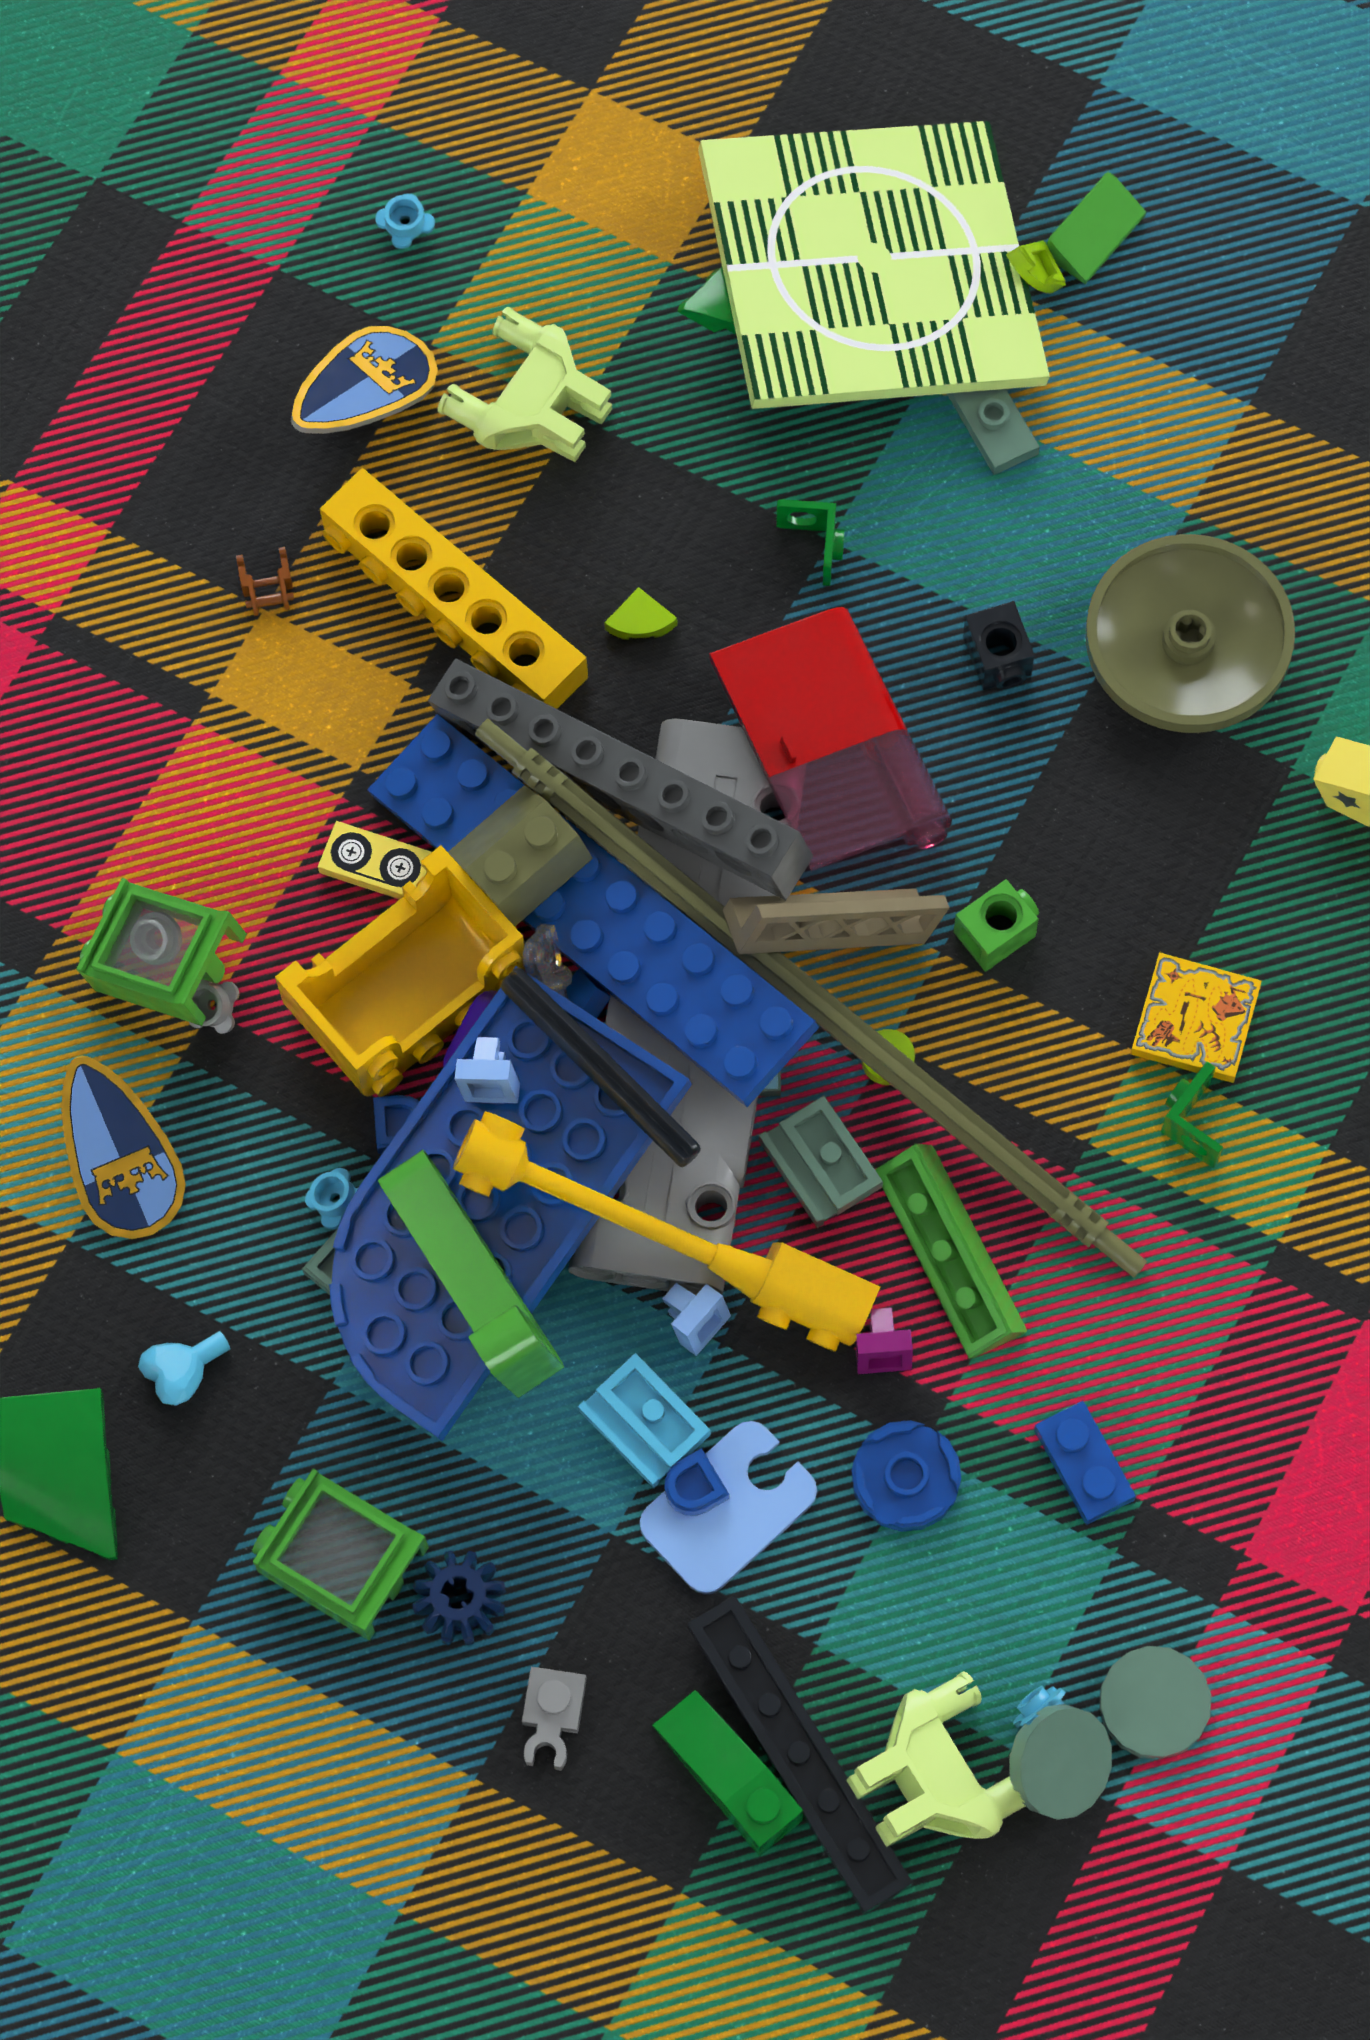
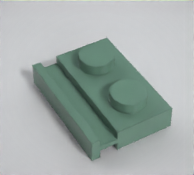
[759,1096,883,1228]

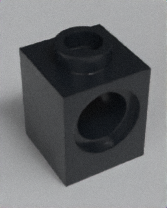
[963,601,1035,690]

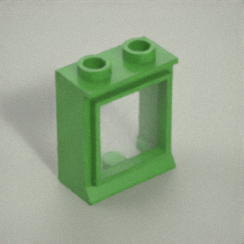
[76,878,247,1026]
[252,1469,429,1641]

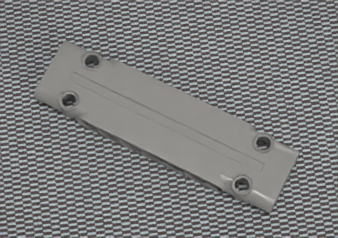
[568,719,807,1295]

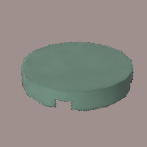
[1099,1646,1211,1759]
[1009,1704,1112,1820]

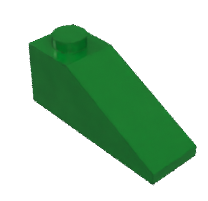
[652,1690,803,1857]

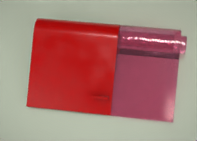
[709,607,952,871]

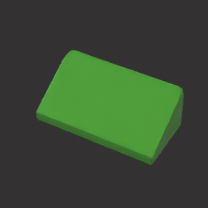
[1047,172,1146,284]

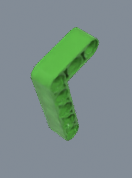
[378,1149,565,1398]

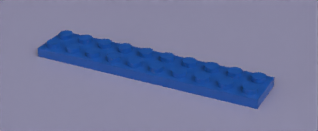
[367,714,819,1107]

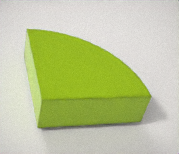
[1006,240,1066,293]
[604,587,677,640]

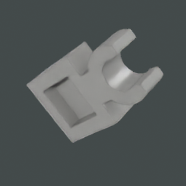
[522,1667,587,1771]

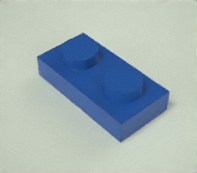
[1034,1401,1136,1525]

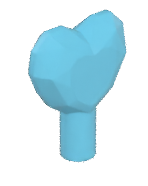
[138,1331,231,1406]

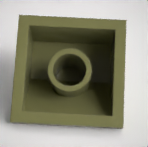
[448,785,593,926]

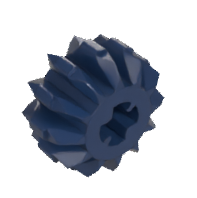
[412,1551,506,1645]

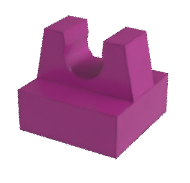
[856,1307,913,1374]

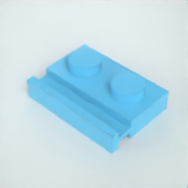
[578,1353,711,1489]

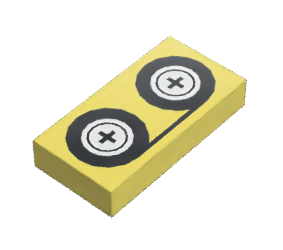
[318,821,431,900]

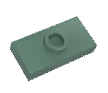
[947,389,1040,475]

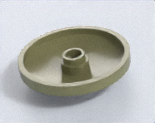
[1085,534,1295,733]

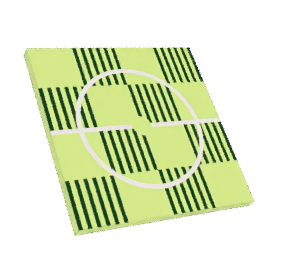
[698,121,1050,409]

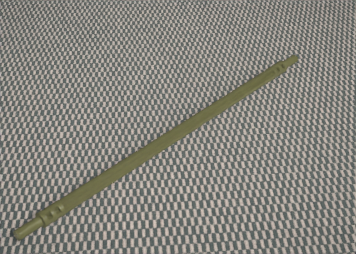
[475,719,1148,1278]

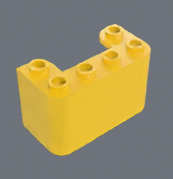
[275,845,527,1097]

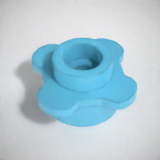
[375,194,435,249]
[305,1168,358,1230]
[1013,1686,1065,1728]

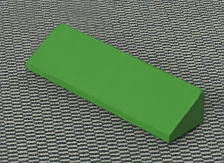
[875,1144,1027,1359]

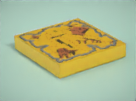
[1131,952,1262,1083]

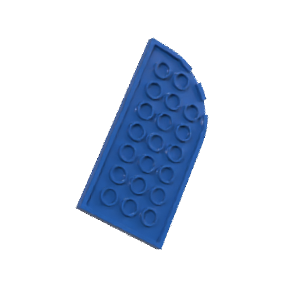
[329,966,692,1441]

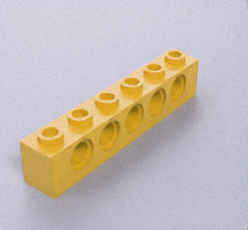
[320,468,588,709]

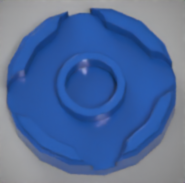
[851,1420,961,1532]

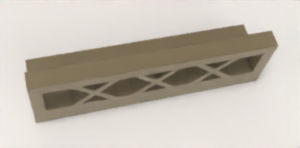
[723,888,950,954]

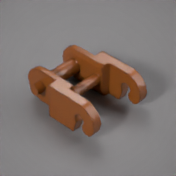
[236,547,294,616]

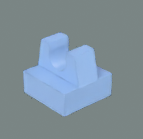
[455,1037,520,1103]
[662,1282,731,1356]

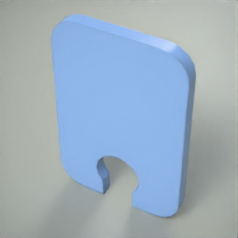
[640,1421,817,1595]

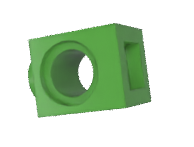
[954,879,1039,972]

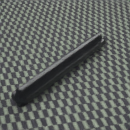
[501,968,701,1167]

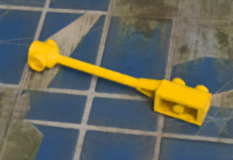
[453,1111,880,1352]

